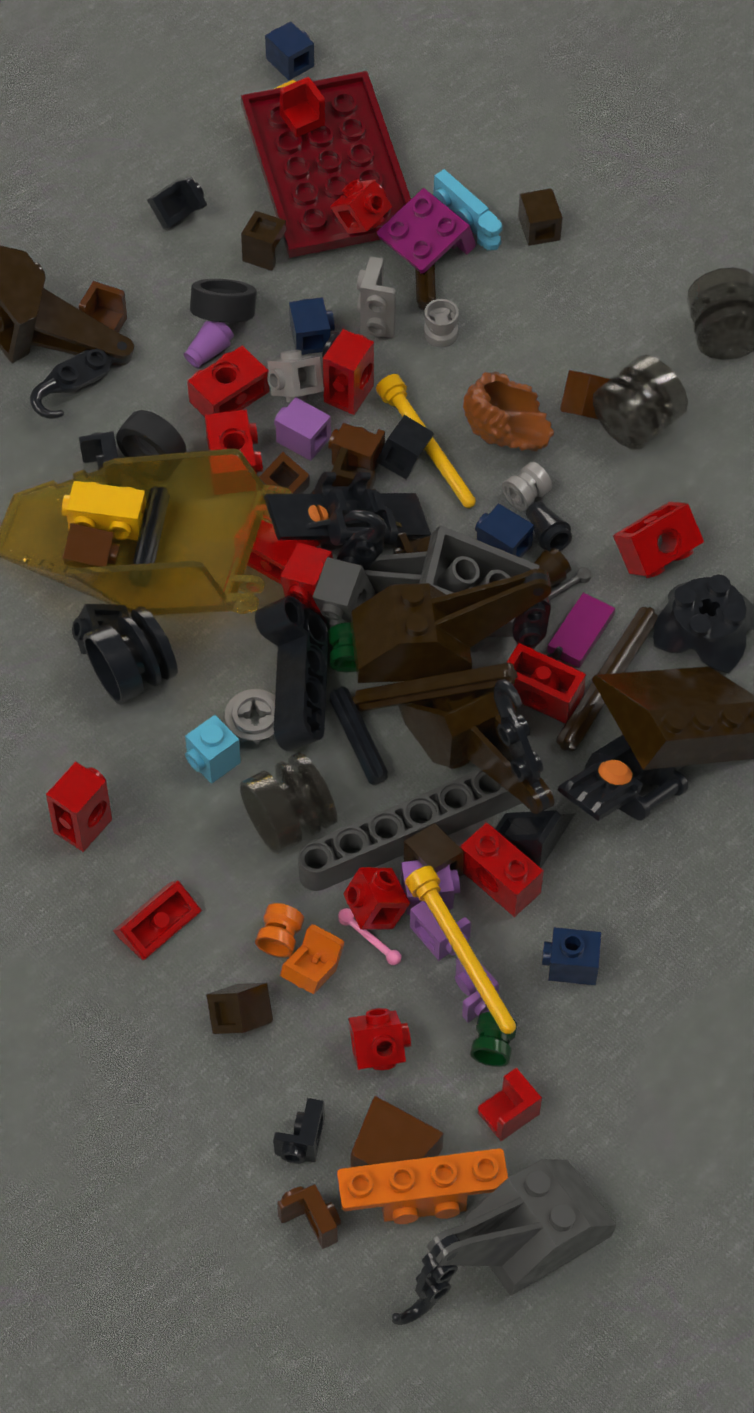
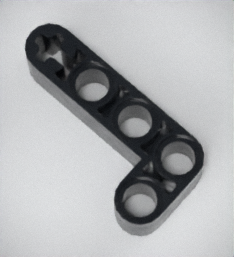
[255,596,328,751]

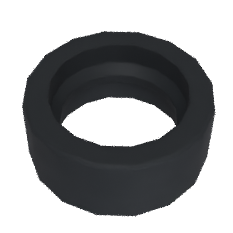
[190,279,257,323]
[116,410,186,478]

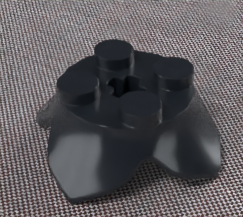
[653,574,754,674]

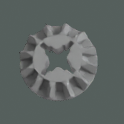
[225,689,275,745]

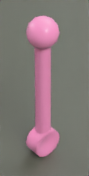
[338,908,402,965]

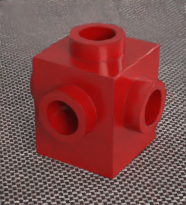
[330,179,392,234]
[343,867,410,929]
[348,1008,411,1070]

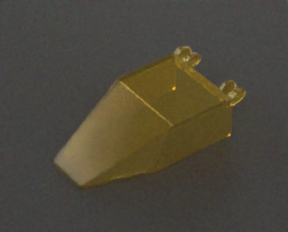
[0,449,293,615]

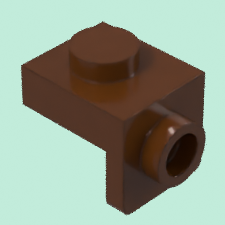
[277,1184,341,1249]

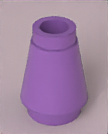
[184,321,234,368]

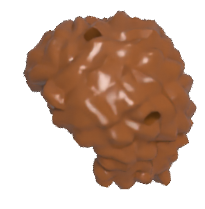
[463,372,554,451]

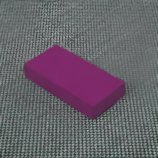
[547,593,615,668]

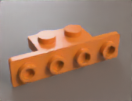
[337,1148,508,1224]

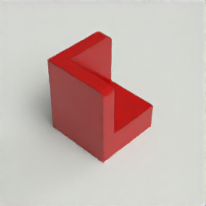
[280,76,325,138]
[478,1067,542,1141]

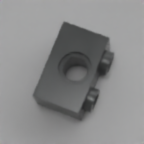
[312,557,376,628]

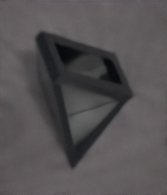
[495,810,576,868]

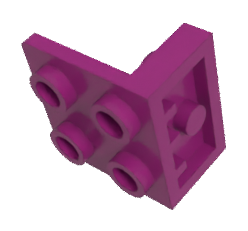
[377,188,476,273]

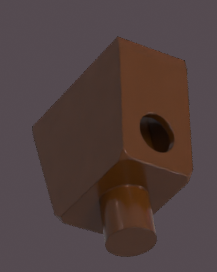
[351,1096,444,1167]

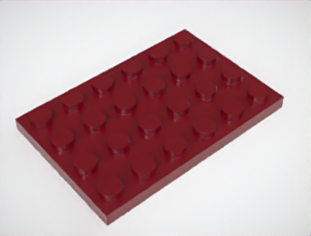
[241,71,411,258]

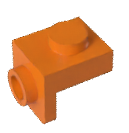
[280,924,344,994]

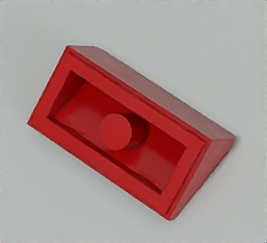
[113,880,202,960]

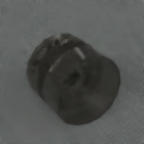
[687,267,754,360]
[593,355,688,450]
[239,752,337,854]

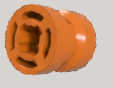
[255,903,304,958]

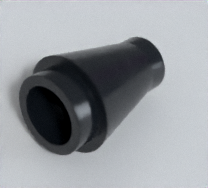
[526,502,572,551]

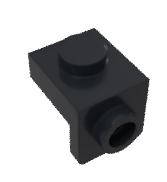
[147,176,207,229]

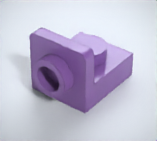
[410,901,471,961]
[455,958,499,1022]

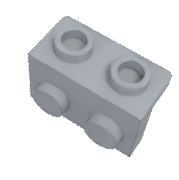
[357,256,396,338]

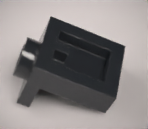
[79,431,123,487]
[72,604,129,654]
[273,1098,325,1164]

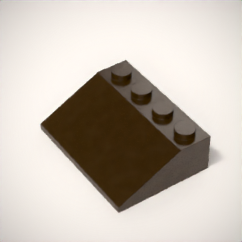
[592,666,754,770]

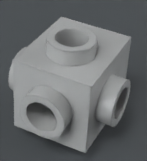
[267,350,324,402]

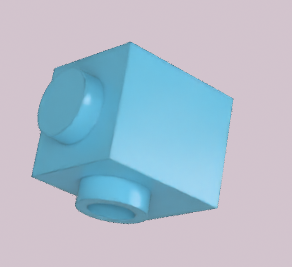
[185,715,241,784]

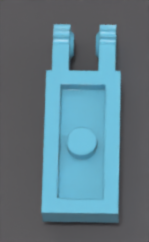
[433,169,503,251]

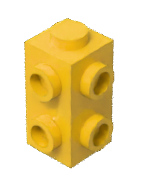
[62,481,146,541]

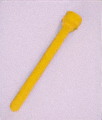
[376,374,476,508]
[405,866,516,1034]

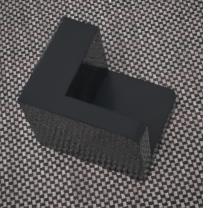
[376,415,434,480]

